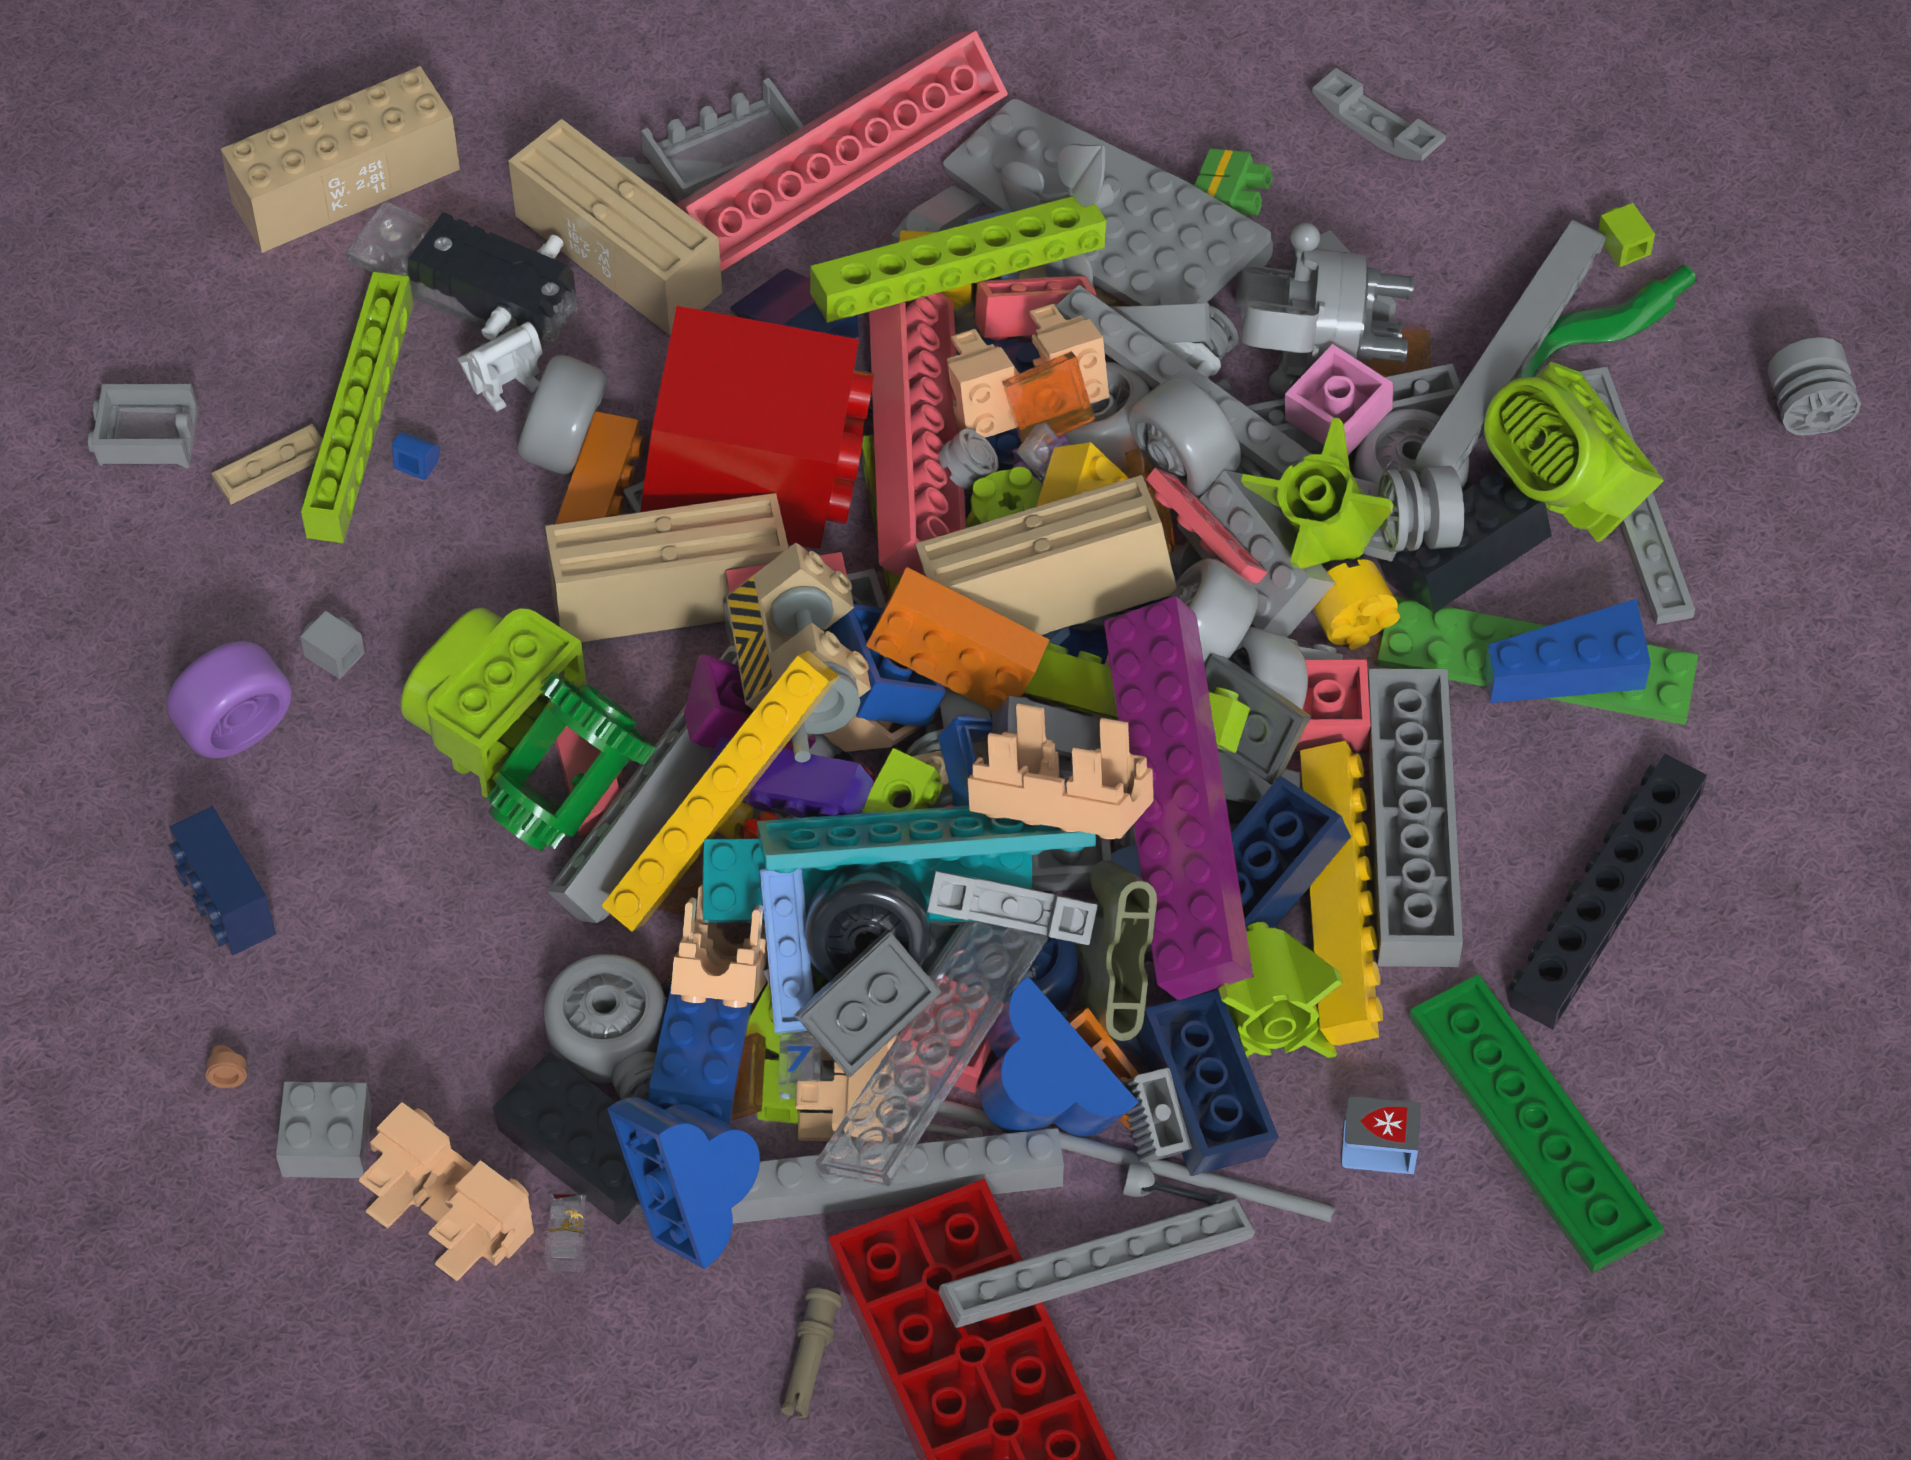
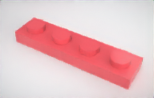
[1146,468,1267,584]

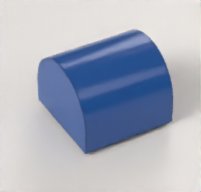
[392,432,440,480]

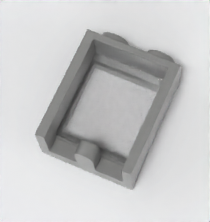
[88,384,199,468]

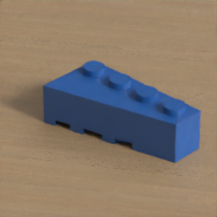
[1484,598,1651,703]

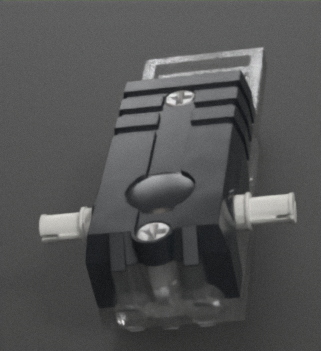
[346,201,579,348]

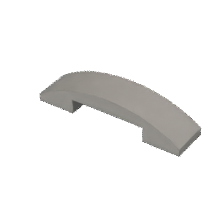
[1312,68,1446,161]
[1109,303,1211,343]
[927,871,1098,945]

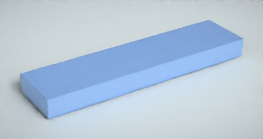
[760,868,814,1034]

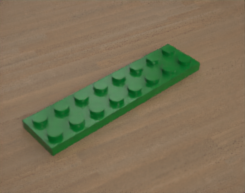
[1409,974,1664,1273]

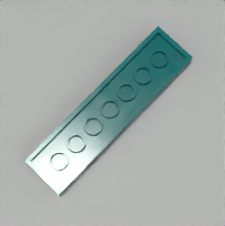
[757,806,1096,873]
[703,839,1032,923]

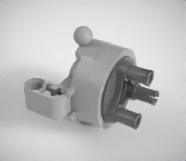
[1235,223,1414,398]

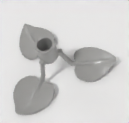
[1001,144,1114,286]

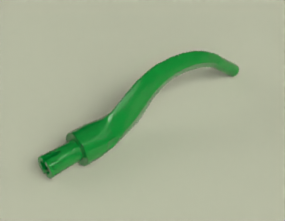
[1520,264,1696,378]

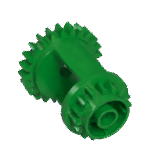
[487,672,657,851]

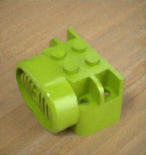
[1484,362,1664,542]
[400,607,586,798]

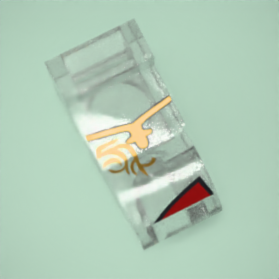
[545,1193,588,1272]

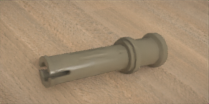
[781,1288,843,1419]

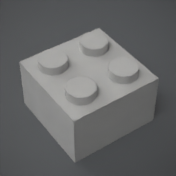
[276,1081,372,1178]

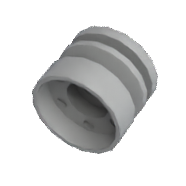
[1767,337,1861,436]
[1378,465,1464,552]

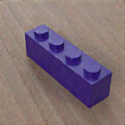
[707,737,874,818]

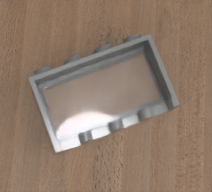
[641,78,804,202]

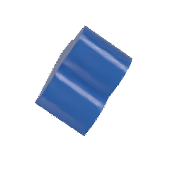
[980,976,1139,1137]
[607,1097,760,1269]

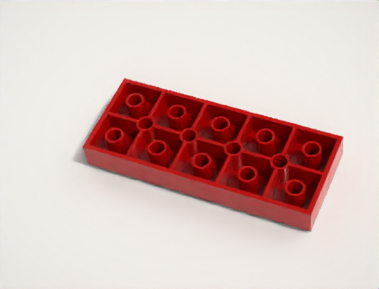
[828,1179,1117,1460]

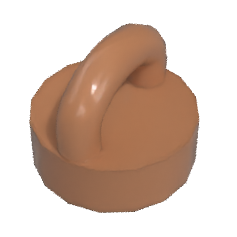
[205,1045,247,1088]

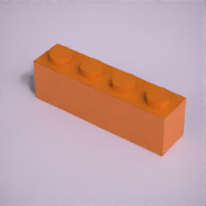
[555,411,645,524]

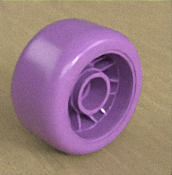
[166,641,292,759]

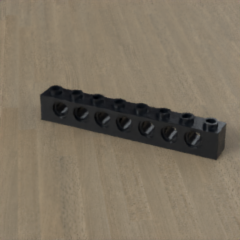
[1508,754,1707,1030]

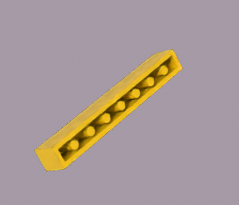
[601,650,840,932]
[1300,741,1383,1045]

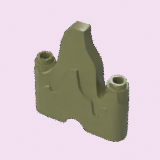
[1076,861,1157,1041]

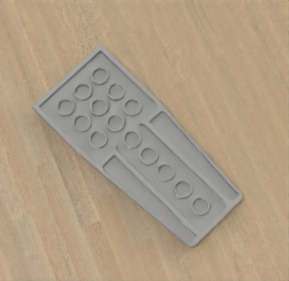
[943,99,1272,306]

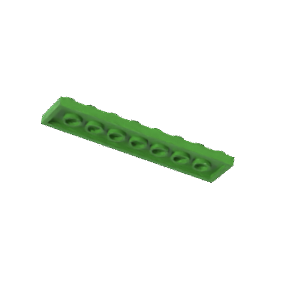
[1377,597,1698,725]

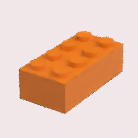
[866,567,1049,712]

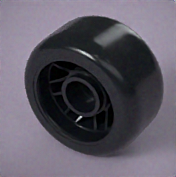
[805,864,931,982]

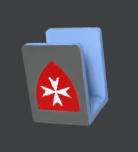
[1341,1096,1421,1174]

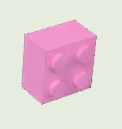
[1285,344,1393,455]

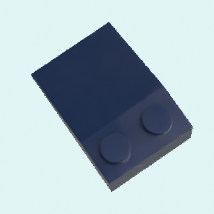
[730,268,859,339]

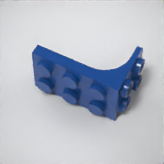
[648,988,752,1125]

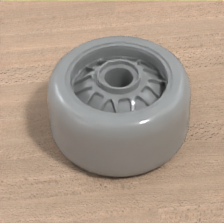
[517,355,608,475]
[1041,362,1150,469]
[1129,377,1241,497]
[1353,409,1469,492]
[1162,558,1258,666]
[1228,627,1308,709]
[544,954,667,1083]

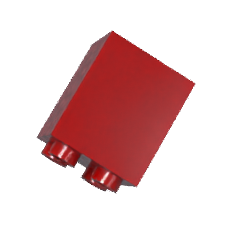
[640,306,874,548]

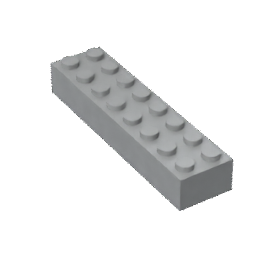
[1368,669,1463,967]

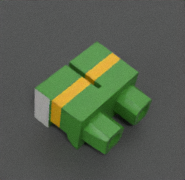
[1194,148,1273,216]

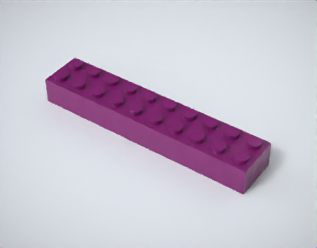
[1104,596,1253,1000]

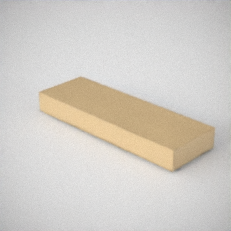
[212,424,323,505]

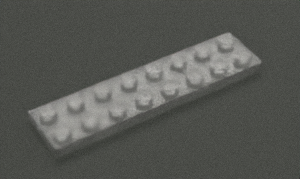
[815,921,1048,1186]

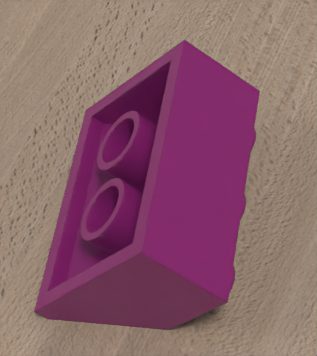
[684,654,816,751]

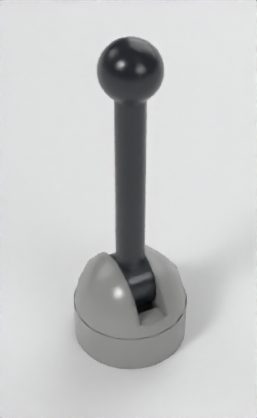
[1123,1162,1224,1206]

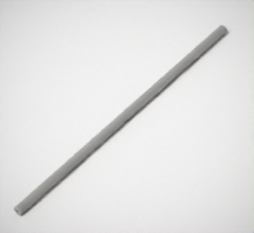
[814,1065,1335,1223]

